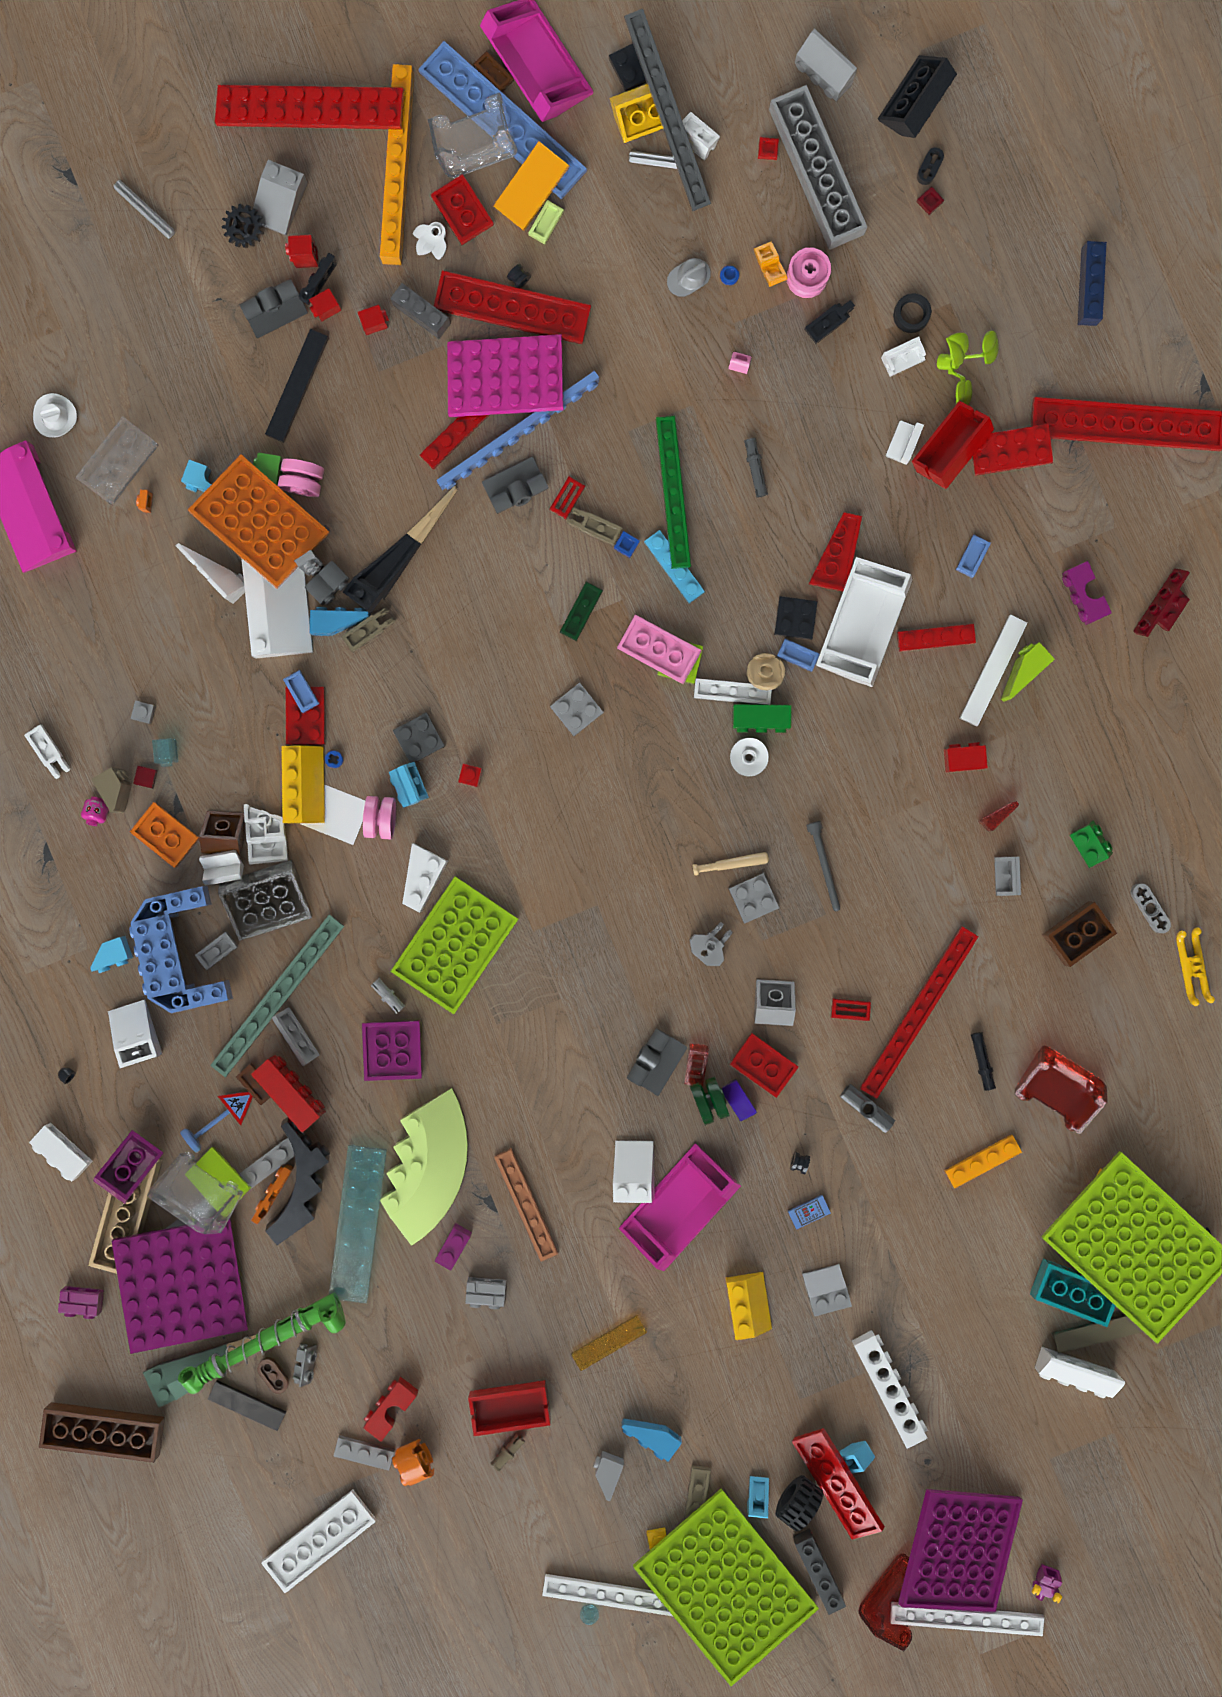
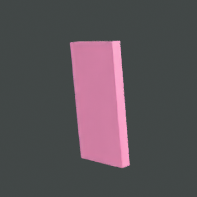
[617,615,702,684]

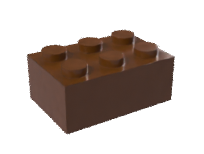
[1042,901,1117,967]

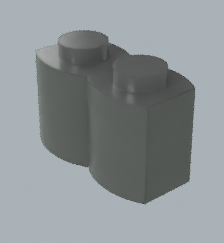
[305,561,350,605]

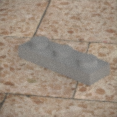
[294,550,324,576]
[272,1007,320,1066]
[334,1435,395,1471]

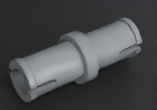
[370,977,405,1014]

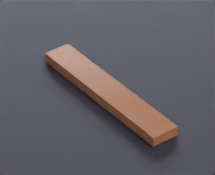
[494,1148,558,1262]

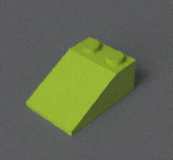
[1001,642,1055,702]

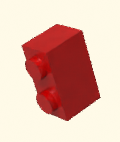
[285,235,319,268]
[944,742,988,772]

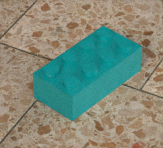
[1030,1258,1115,1327]

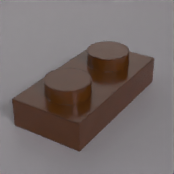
[236,1063,271,1105]

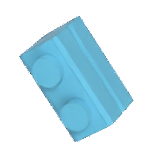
[389,762,429,808]

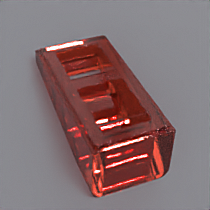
[978,801,1019,831]
[684,1044,709,1086]

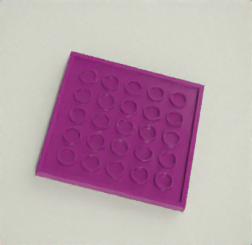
[112,1217,248,1354]
[898,1489,1023,1612]

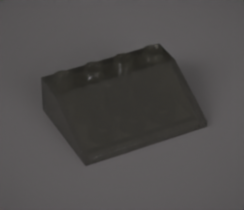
[218,860,312,941]

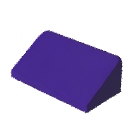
[722,1079,757,1122]

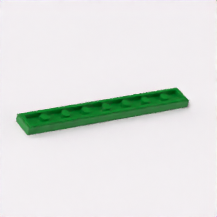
[655,416,691,569]

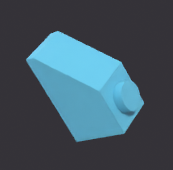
[839,1441,875,1473]

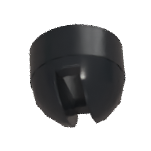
[58,1067,76,1084]

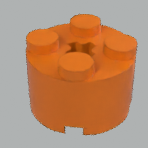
[392,1439,434,1486]

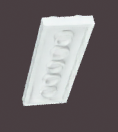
[261,1489,376,1593]

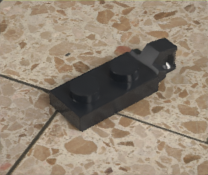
[298,253,337,305]
[804,300,855,344]

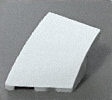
[244,804,288,865]

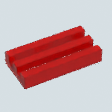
[549,476,585,520]
[831,998,871,1021]

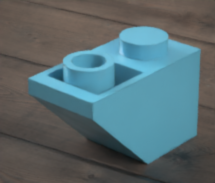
[90,936,133,973]

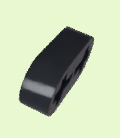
[917,147,944,185]

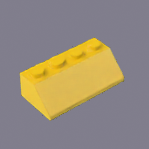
[282,746,325,824]

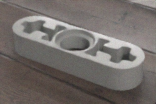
[1130,883,1171,933]

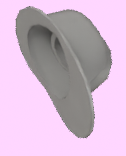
[667,258,711,297]

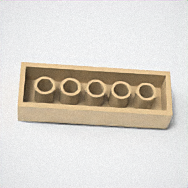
[88,1159,162,1274]

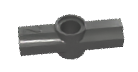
[840,1084,896,1133]

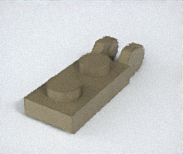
[566,508,622,546]
[341,607,396,653]

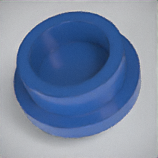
[720,265,739,285]

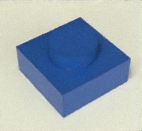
[614,531,640,558]

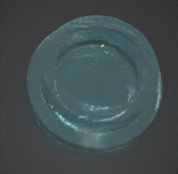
[580,1604,599,1625]

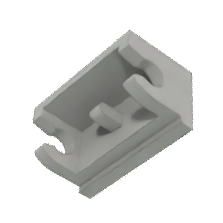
[994,857,1021,896]

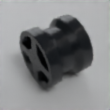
[507,264,531,289]
[790,1151,810,1175]

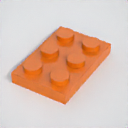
[130,802,199,868]

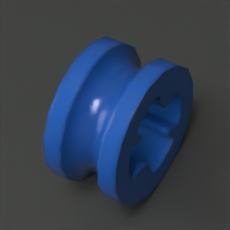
[325,751,343,768]

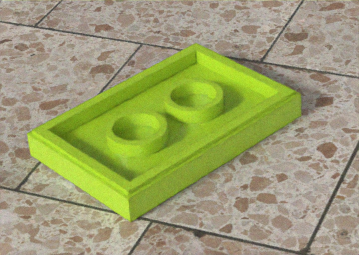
[185,1147,251,1216]

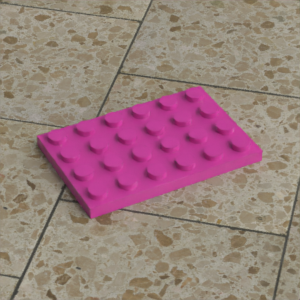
[447,335,564,417]

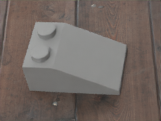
[253,160,308,235]

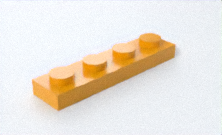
[944,1134,1022,1188]

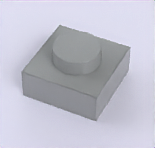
[131,700,156,724]

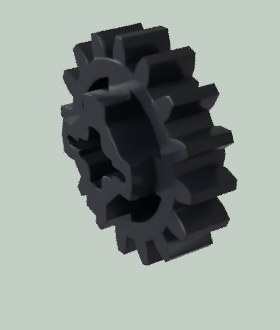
[221,204,265,248]

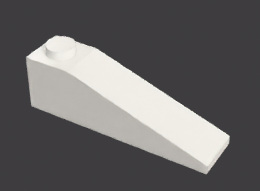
[176,543,245,604]

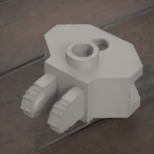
[689,922,733,966]

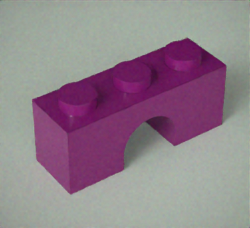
[1062,561,1112,625]

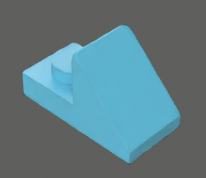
[747,1476,769,1518]

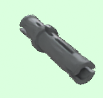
[744,438,768,498]

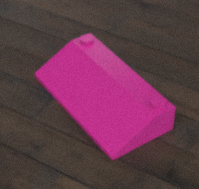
[480,0,593,122]
[0,441,77,573]
[618,1143,741,1271]

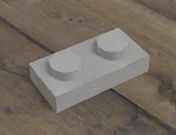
[195,932,238,970]

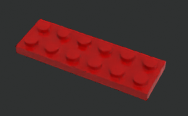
[792,1428,885,1540]

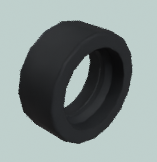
[893,293,932,333]

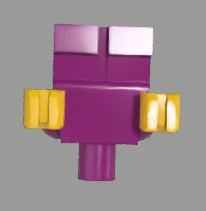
[1032,1564,1062,1603]

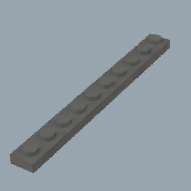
[624,9,711,212]

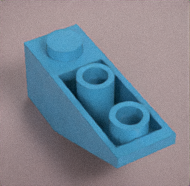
[310,607,371,636]
[621,1419,682,1462]

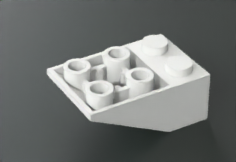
[108,999,163,1068]

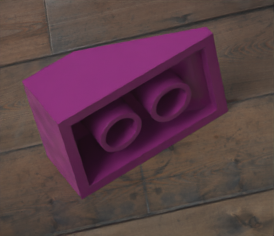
[93,1130,163,1204]

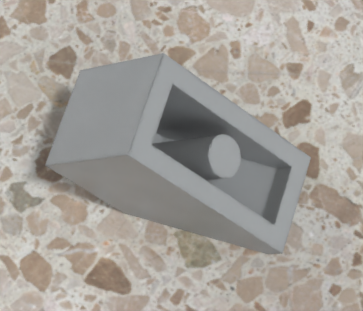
[593,1451,624,1501]

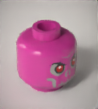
[81,797,109,826]

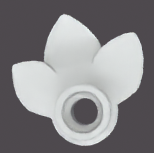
[413,222,447,260]

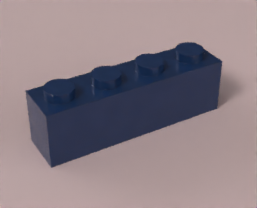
[1077,241,1107,326]

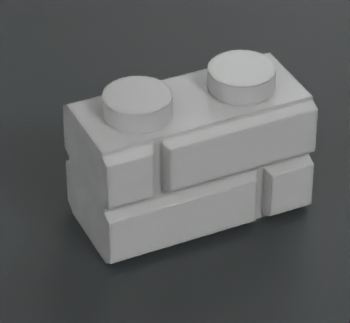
[465,1277,507,1309]

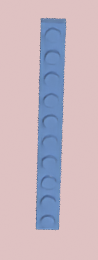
[436,371,599,491]

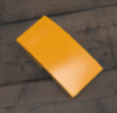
[754,241,787,287]

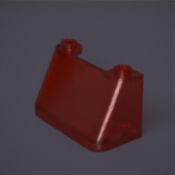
[1015,1045,1108,1134]
[858,1553,912,1652]

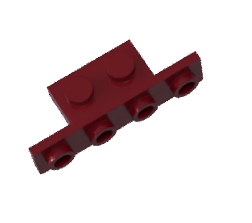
[1133,568,1190,637]

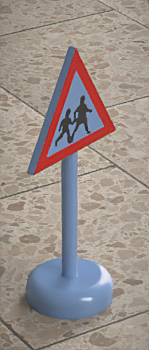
[180,1091,253,1153]

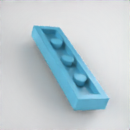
[644,530,705,604]

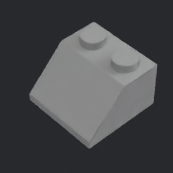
[754,979,796,1026]
[802,1264,852,1316]

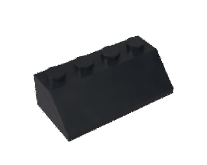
[878,55,957,138]

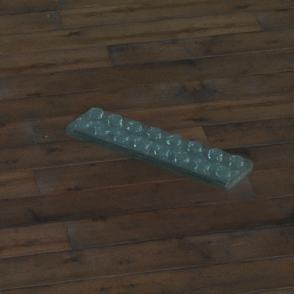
[329,1145,387,1303]

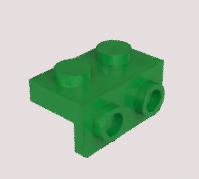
[1070,821,1113,868]

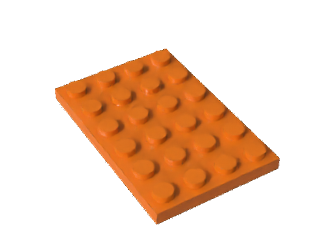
[188,454,329,589]

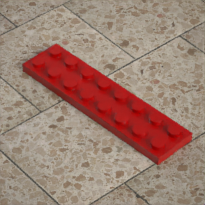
[434,271,591,345]

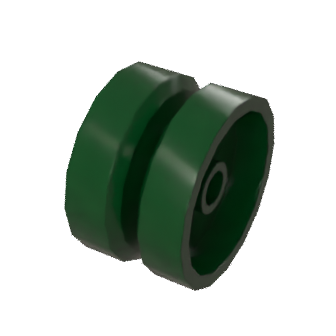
[690,1076,730,1126]

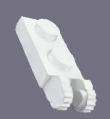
[24,724,70,779]

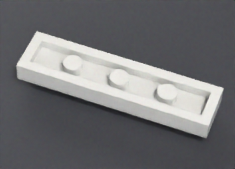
[694,679,772,705]

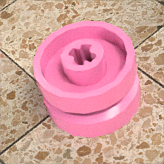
[787,248,831,298]
[277,459,324,497]
[363,796,396,839]

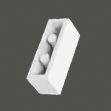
[29,1123,93,1182]

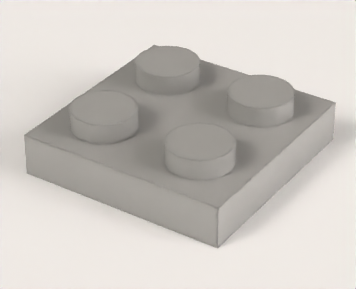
[550,683,604,736]
[728,873,779,924]

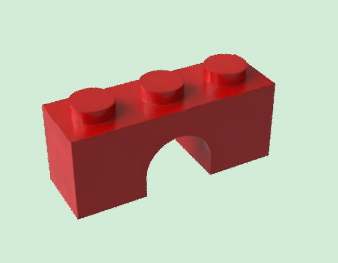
[363,1377,419,1442]

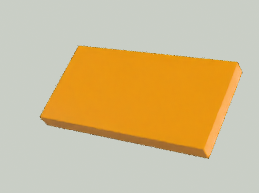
[493,141,570,231]

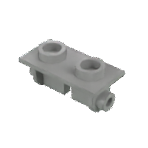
[293,1344,317,1387]

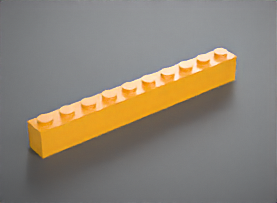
[380,64,415,265]

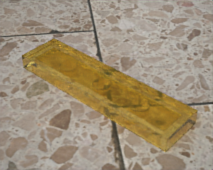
[571,1315,647,1371]

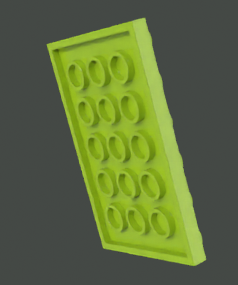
[390,876,519,1014]

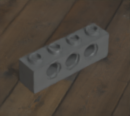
[793,1528,846,1615]

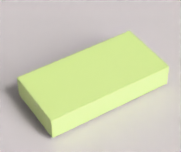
[528,200,564,244]

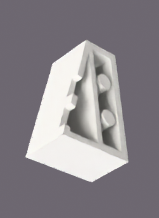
[402,843,448,913]

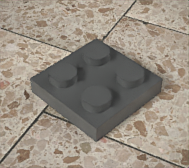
[393,712,445,763]

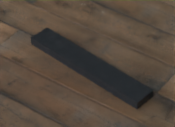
[265,329,329,443]

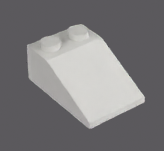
[613,1141,655,1203]

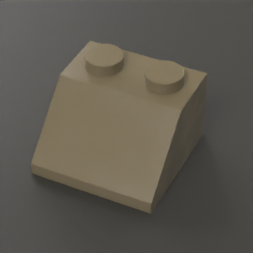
[91,767,132,814]

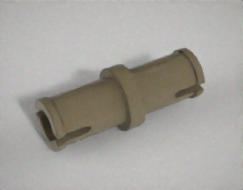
[490,1433,525,1471]

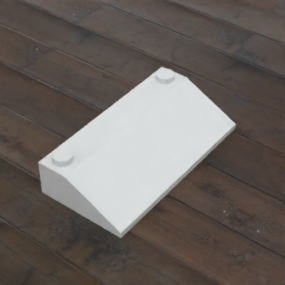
[816,557,912,687]
[241,558,313,659]

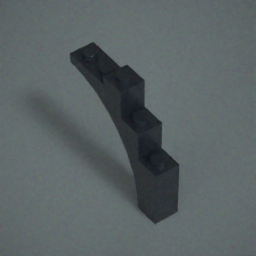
[265,1117,330,1245]

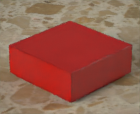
[758,137,779,160]

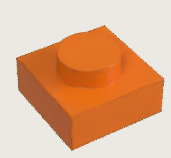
[136,489,153,513]

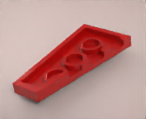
[808,512,862,592]

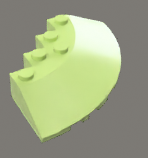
[380,1088,468,1246]

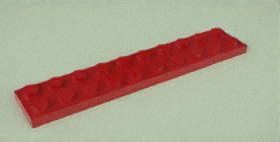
[215,85,405,130]
[1031,397,1222,451]

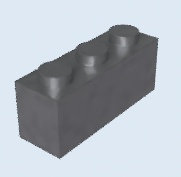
[391,283,450,339]

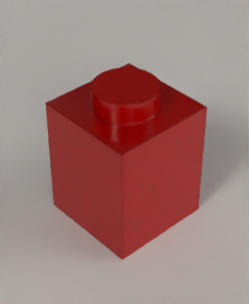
[309,288,341,322]
[357,304,389,336]
[458,764,483,788]

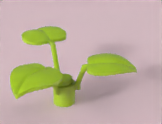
[937,331,999,405]

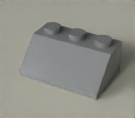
[795,28,857,102]

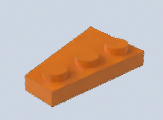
[251,1164,294,1224]

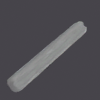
[113,180,175,239]

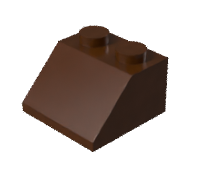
[199,811,245,856]

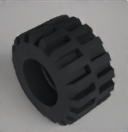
[775,1475,823,1531]

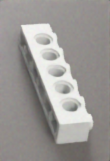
[852,1330,928,1449]

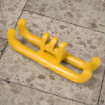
[1176,927,1215,1006]

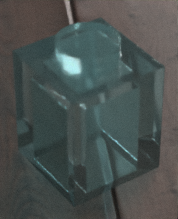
[152,738,178,767]

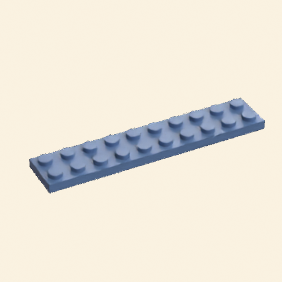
[418,41,587,200]

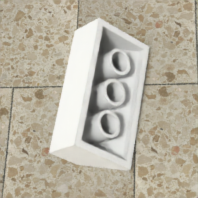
[1035,1347,1125,1398]

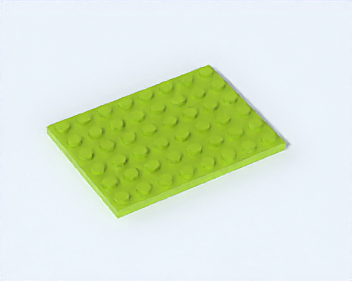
[1041,1151,1222,1344]
[633,1488,819,1686]

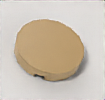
[747,653,785,690]

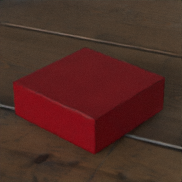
[916,186,944,215]
[133,766,158,789]

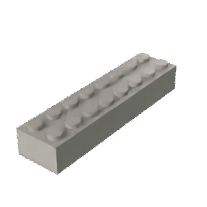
[769,85,867,250]

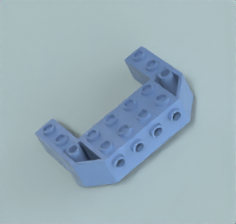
[129,886,233,1013]

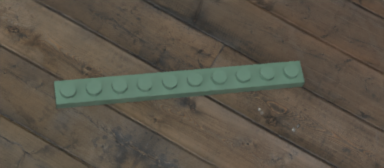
[210,914,345,1077]

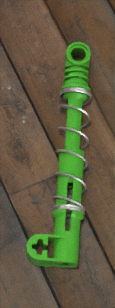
[178,1292,346,1394]

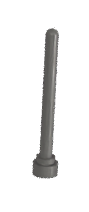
[806,821,840,911]

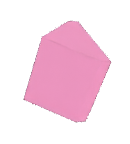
[729,352,751,374]

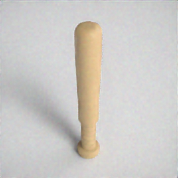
[692,852,769,876]

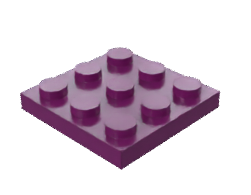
[362,1020,422,1081]

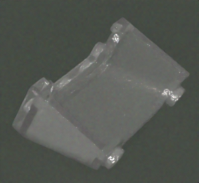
[428,92,517,178]
[147,1152,243,1234]

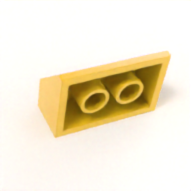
[609,84,663,143]
[725,1272,772,1340]

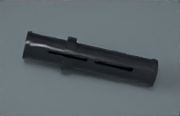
[970,1032,996,1091]

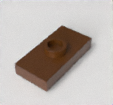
[473,51,514,92]

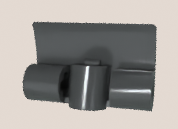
[239,279,308,338]
[482,457,549,514]
[627,1028,687,1096]

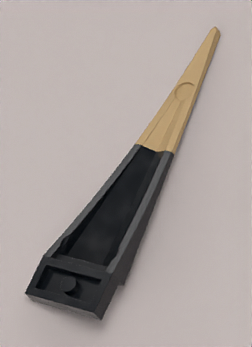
[343,486,458,613]

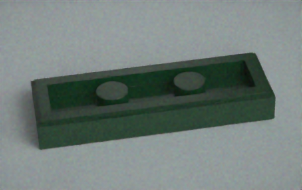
[560,582,603,642]

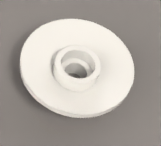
[730,738,769,776]

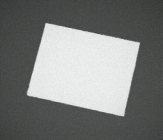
[300,785,365,845]

